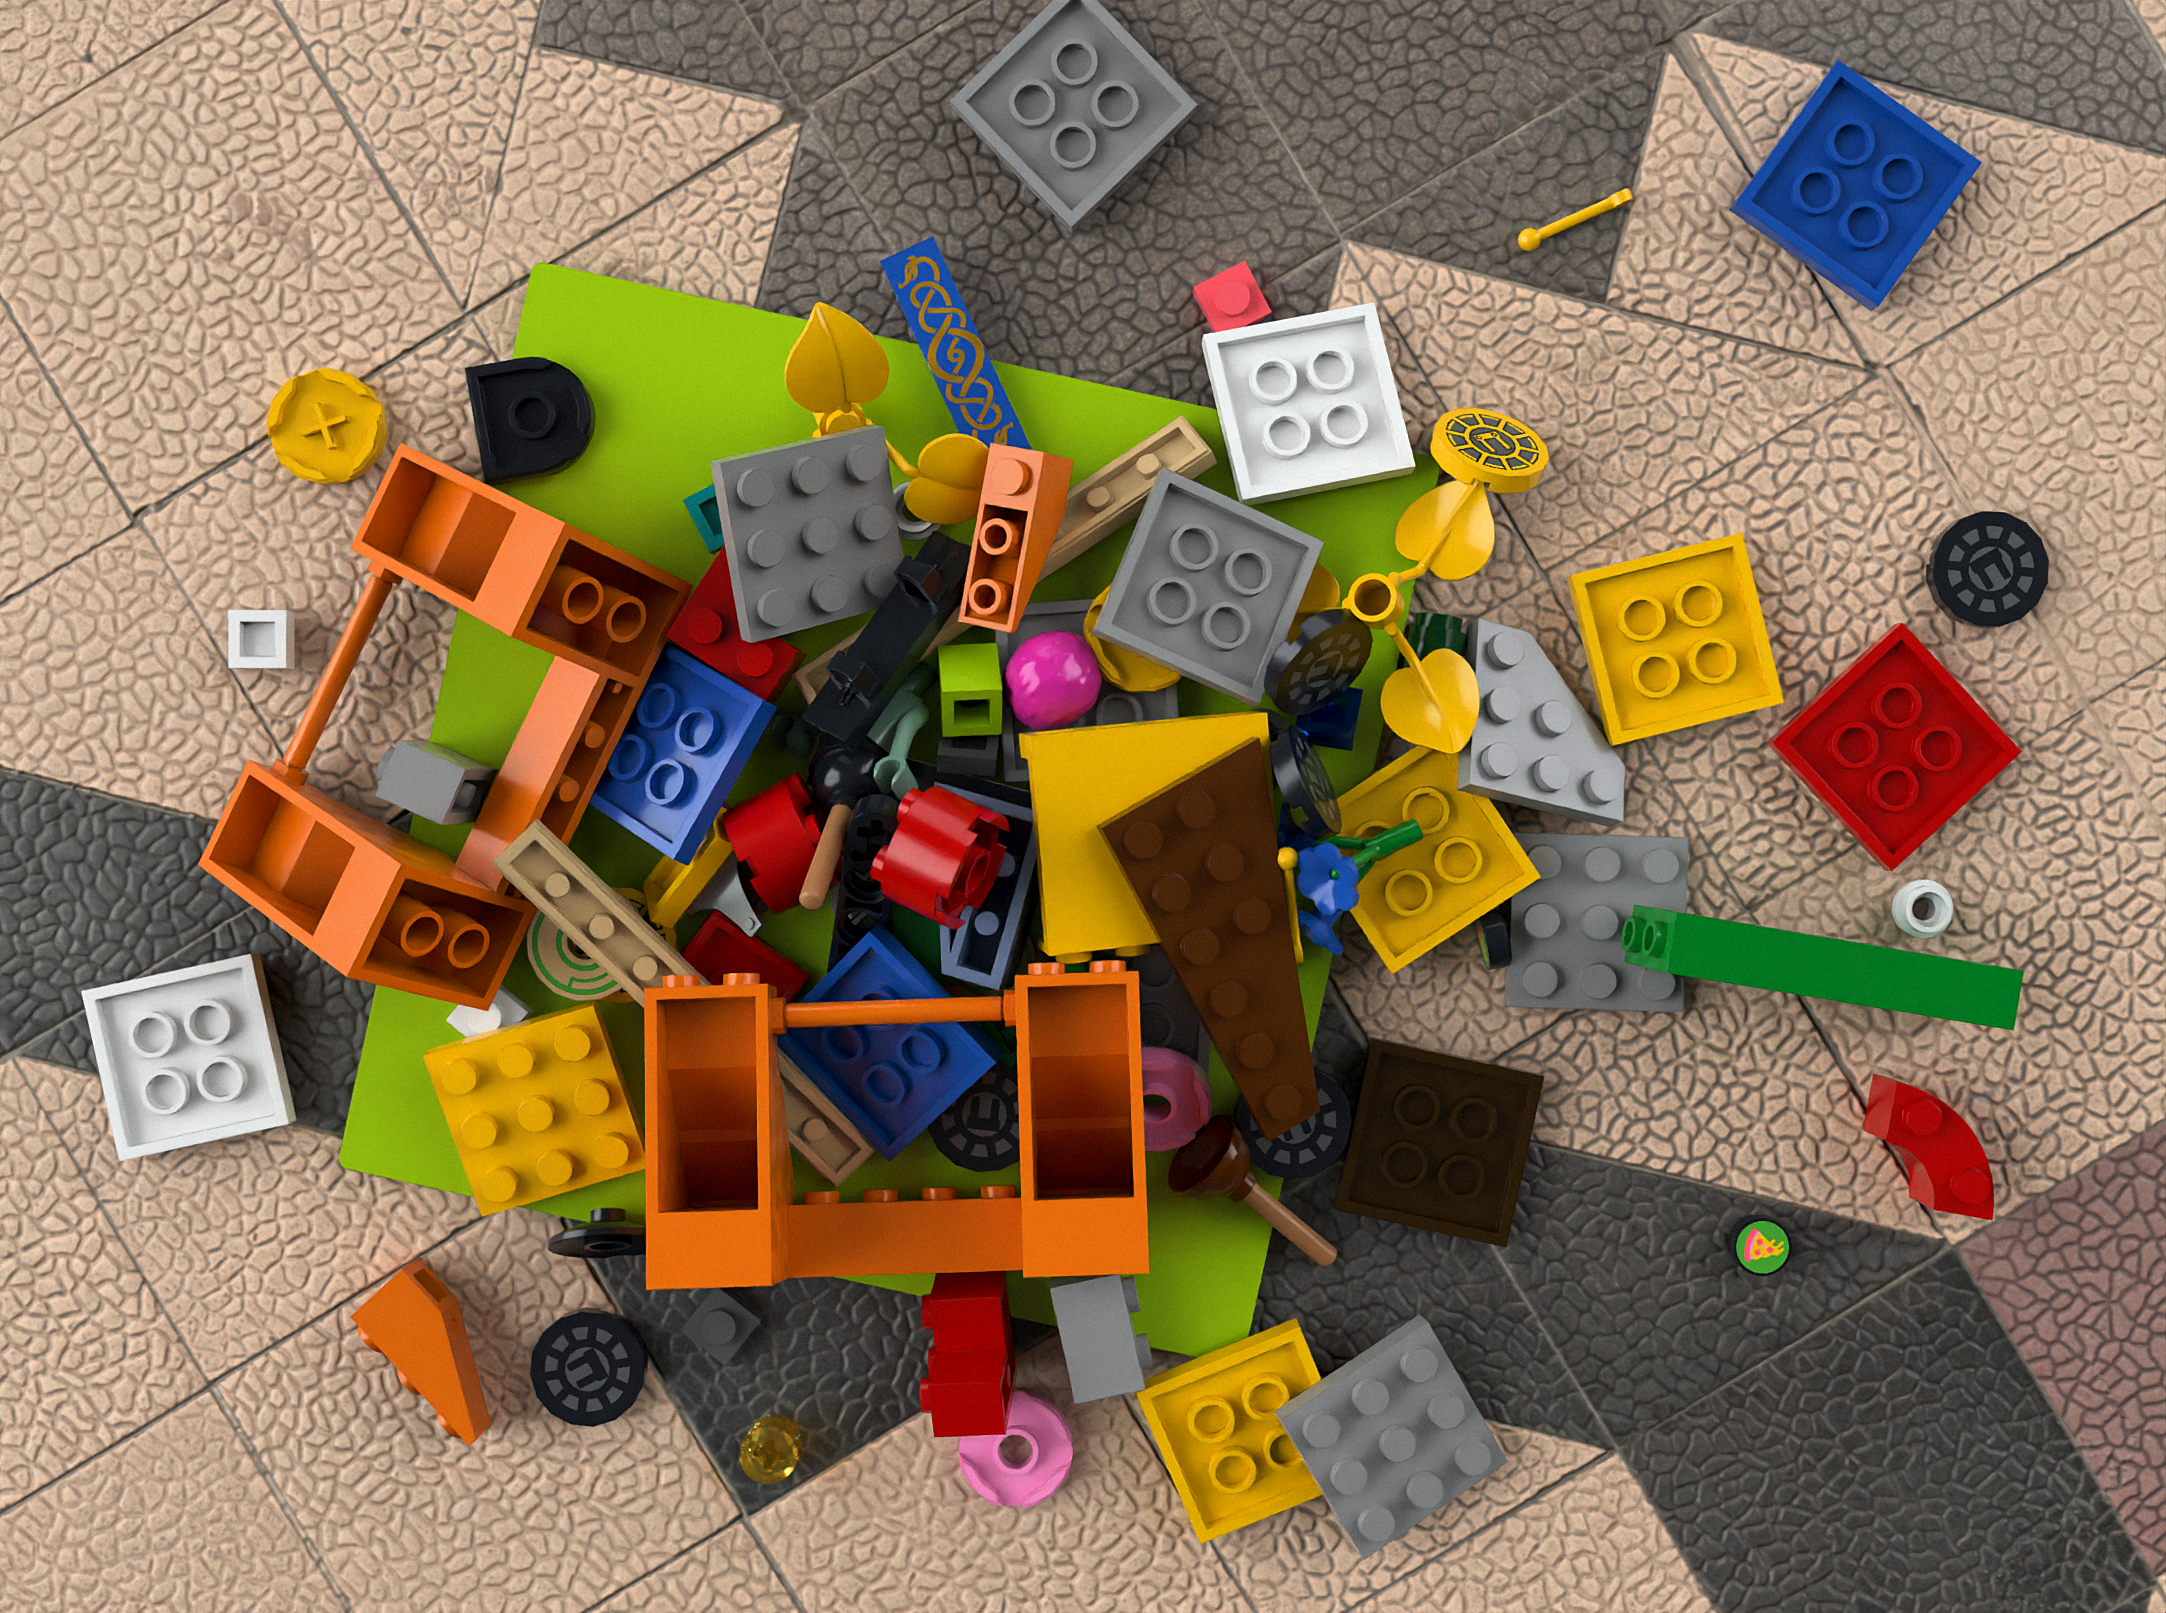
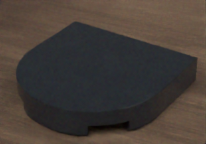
[465,357,595,486]

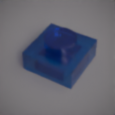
[1296,687,1363,751]

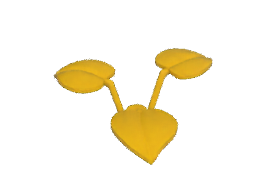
[784,302,989,525]
[1286,479,1495,755]

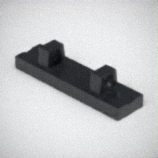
[800,530,972,753]

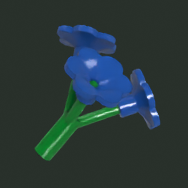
[1277,802,1423,956]

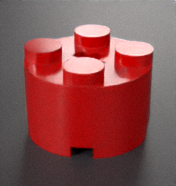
[722,772,844,915]
[870,786,1009,930]

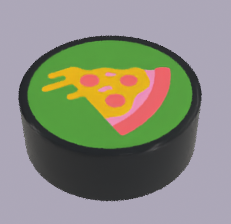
[1474,909,1512,970]
[1728,1214,1792,1276]

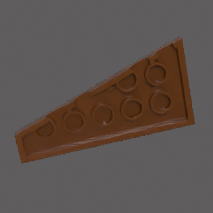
[1097,737,1320,1141]

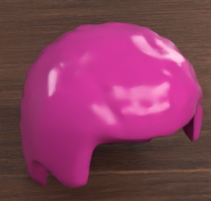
[1001,630,1102,731]

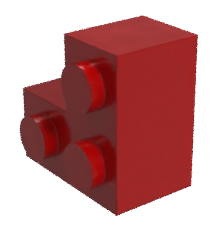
[665,544,807,704]
[920,1271,1018,1438]

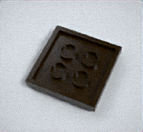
[1333,1036,1544,1247]

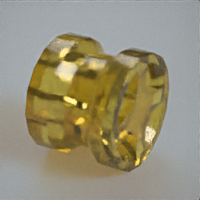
[739,1414,804,1485]

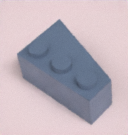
[934,782,1040,990]

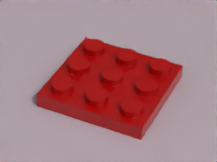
[1766,622,2022,871]

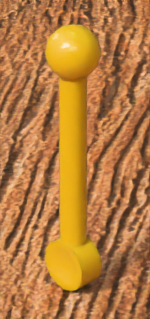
[1518,188,1634,251]
[1278,847,1303,965]

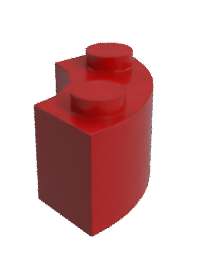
[1863,1073,1994,1220]

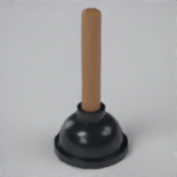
[799,739,897,910]

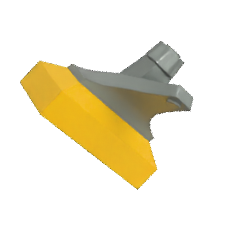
[642,807,768,937]

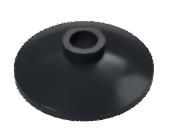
[548,1208,646,1258]

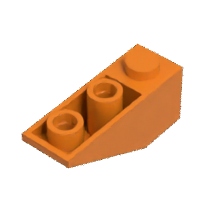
[958,443,1074,633]
[350,1258,491,1446]

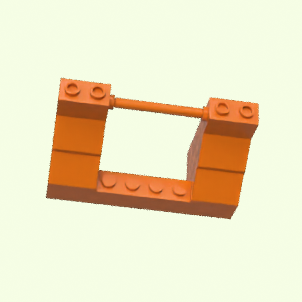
[198,443,693,1011]
[644,960,1150,1290]

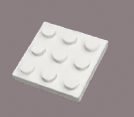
[1202,302,1416,506]
[81,952,297,1161]

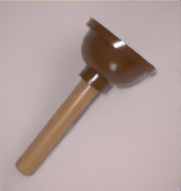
[1168,1114,1337,1267]

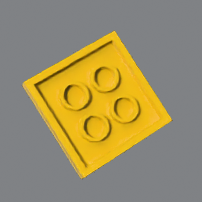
[1566,532,1784,746]
[1296,745,1541,975]
[423,1000,645,1217]
[1136,1318,1323,1544]

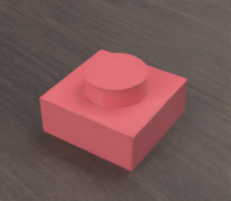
[1192,261,1272,333]

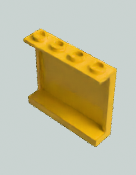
[1019,710,1278,964]

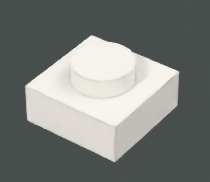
[228,610,295,669]
[446,984,534,1038]

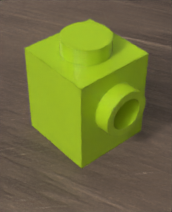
[937,643,1002,737]

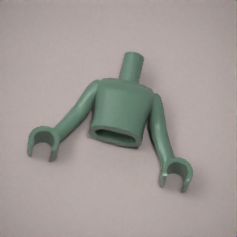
[769,661,938,800]

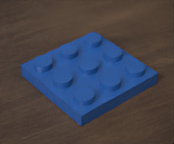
[1729,60,1982,311]
[589,642,777,865]
[777,923,1005,1162]

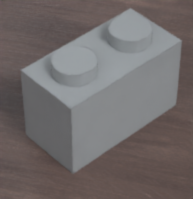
[375,740,497,825]
[1050,1274,1154,1405]

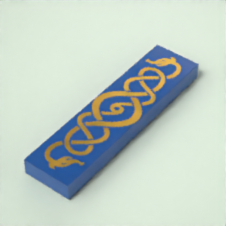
[880,236,1032,450]

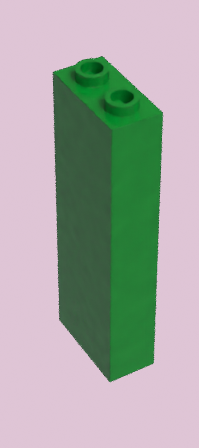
[1621,904,2024,1031]

